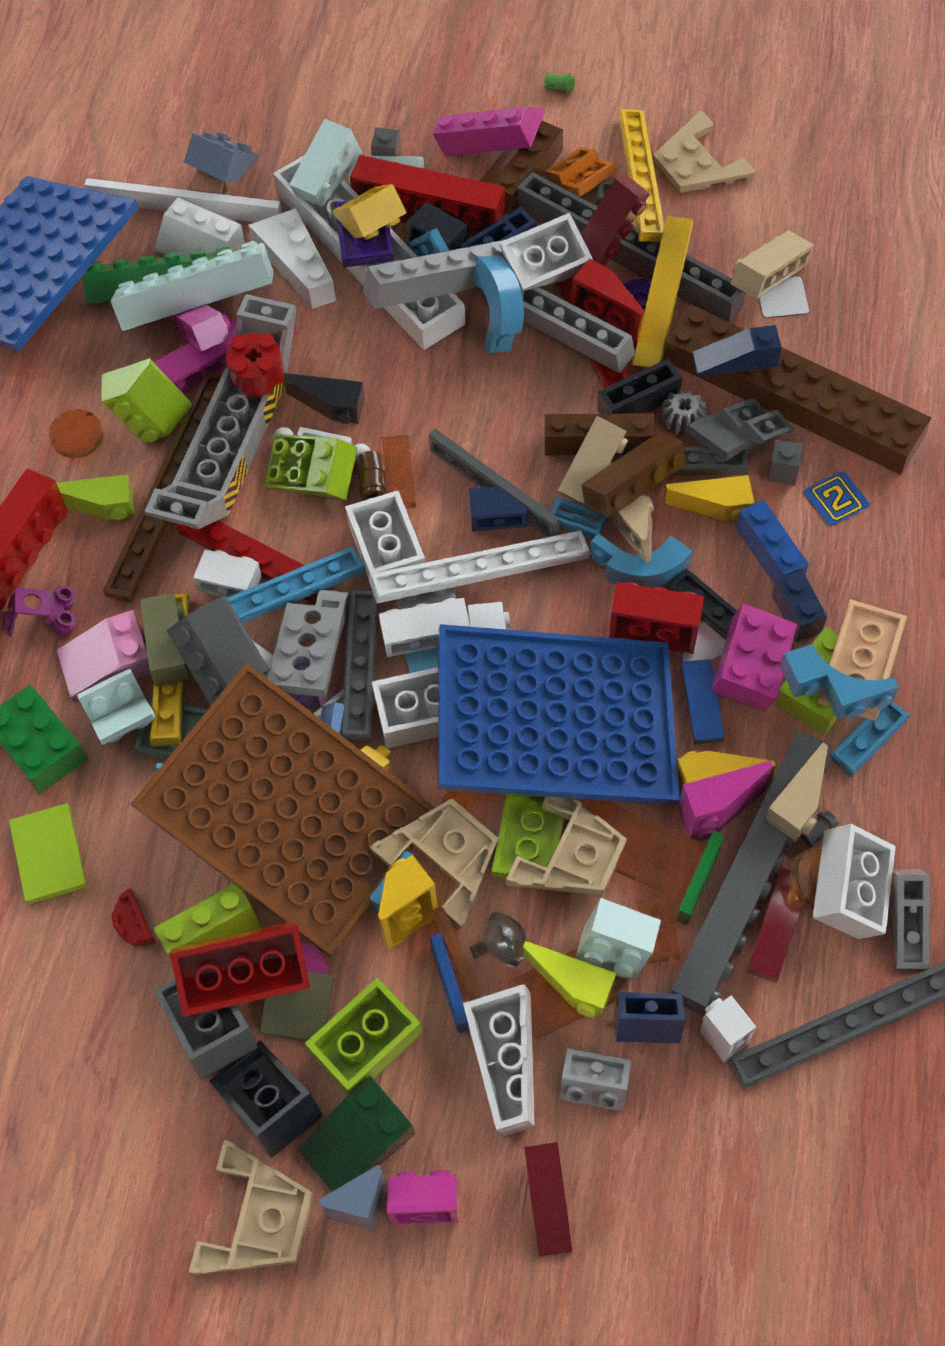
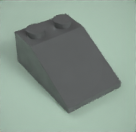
[154,979,258,1080]

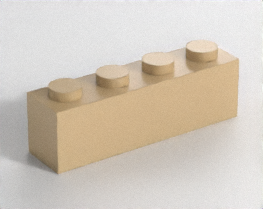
[730,230,814,299]

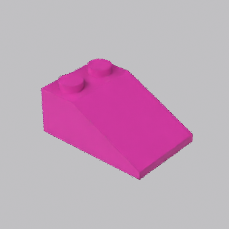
[678,761,773,841]

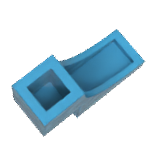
[780,644,899,719]

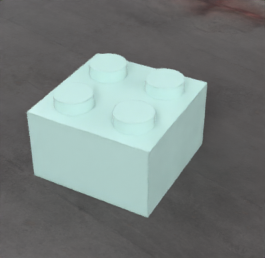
[575,898,661,980]

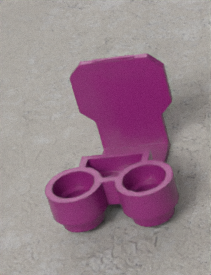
[3,586,76,637]

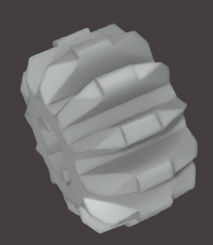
[661,389,707,435]

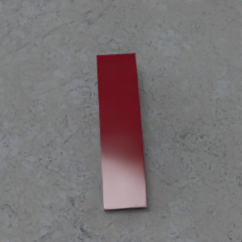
[746,867,811,983]

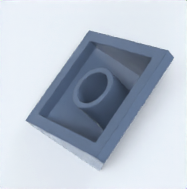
[318,1165,386,1231]

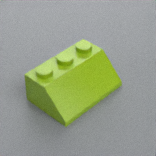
[101,359,191,443]
[154,884,262,960]

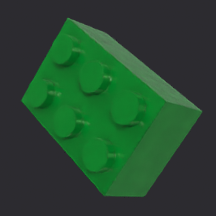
[0,684,88,794]

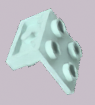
[77,668,156,745]

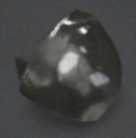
[469,912,527,967]

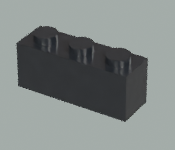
[597,359,682,414]

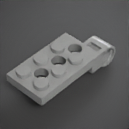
[268,590,350,697]

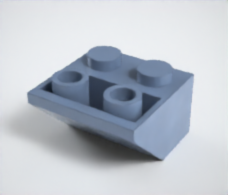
[184,131,259,183]

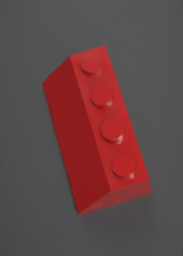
[170,920,311,1017]

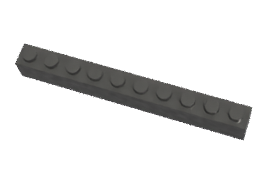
[517,172,745,322]
[670,730,832,1016]

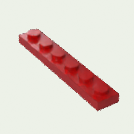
[177,520,329,605]

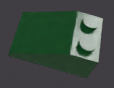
[298,1076,415,1192]

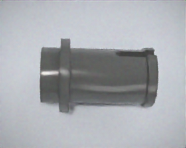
[800,811,839,848]

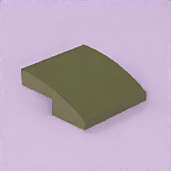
[260,971,335,1041]

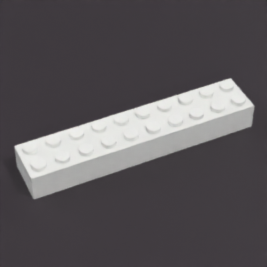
[273,155,465,350]

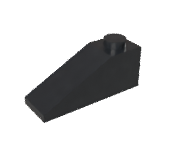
[283,373,365,424]

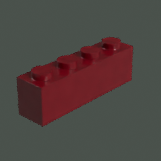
[581,175,650,268]

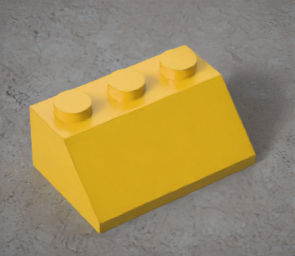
[378,855,439,951]

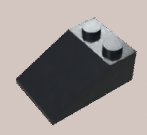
[209,1040,323,1158]

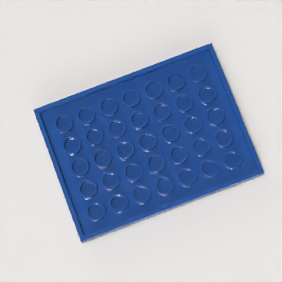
[0,176,139,352]
[438,624,680,805]

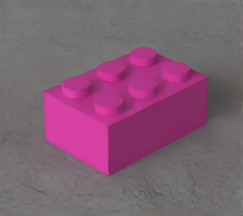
[711,603,797,712]

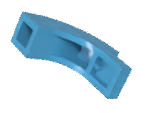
[472,255,524,353]
[590,533,693,588]

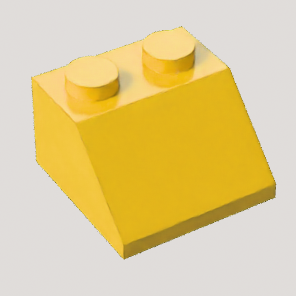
[332,184,407,240]

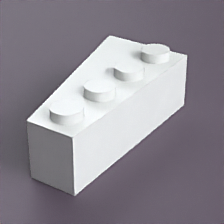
[249,208,336,309]
[463,984,535,1137]

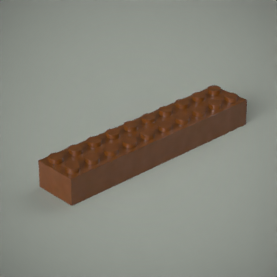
[663,305,932,475]

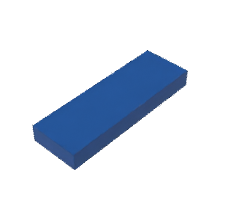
[681,659,725,745]
[430,933,470,1033]

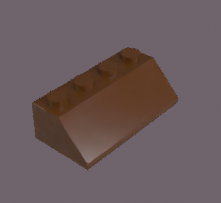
[480,121,563,214]

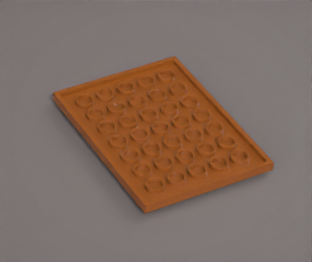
[131,663,435,957]

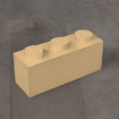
[558,416,628,506]

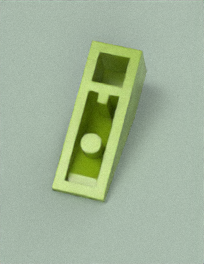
[56,474,135,520]

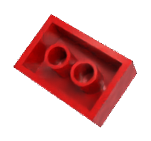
[609,582,704,654]

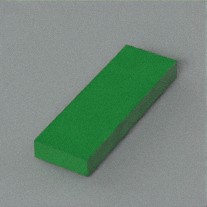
[676,830,724,924]

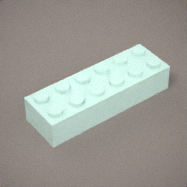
[111,241,274,331]

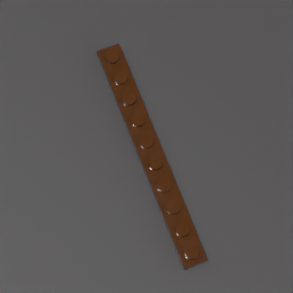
[103,371,222,603]

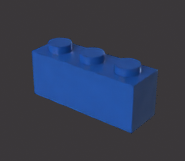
[736,500,809,585]

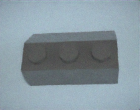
[166,595,270,705]

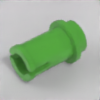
[544,73,575,94]

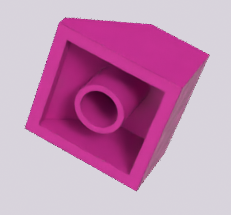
[387,1170,459,1225]

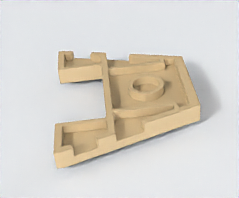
[653,111,756,193]
[506,797,627,895]
[369,799,498,928]
[189,1140,314,1275]

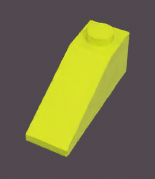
[523,941,616,1018]

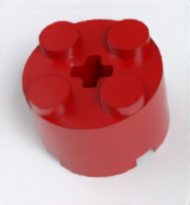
[226,333,284,397]

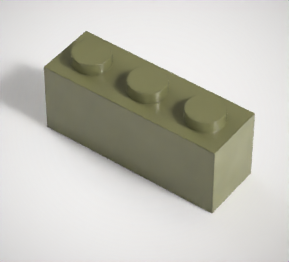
[140,593,189,686]

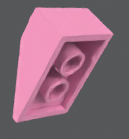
[57,610,151,700]

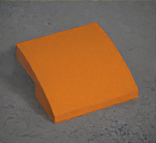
[545,147,617,197]

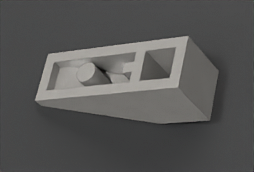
[890,869,930,969]

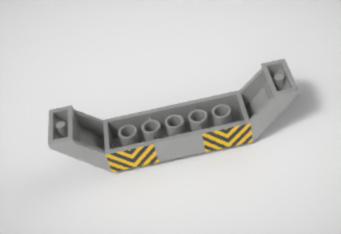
[144,294,297,529]

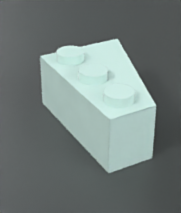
[289,119,363,207]

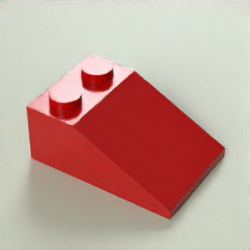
[569,259,645,349]

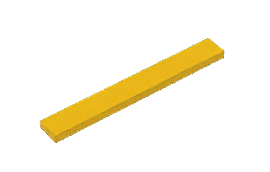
[618,109,664,242]

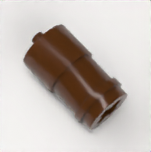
[357,451,387,501]

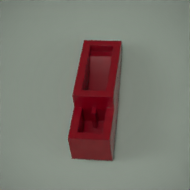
[524,1142,572,1257]

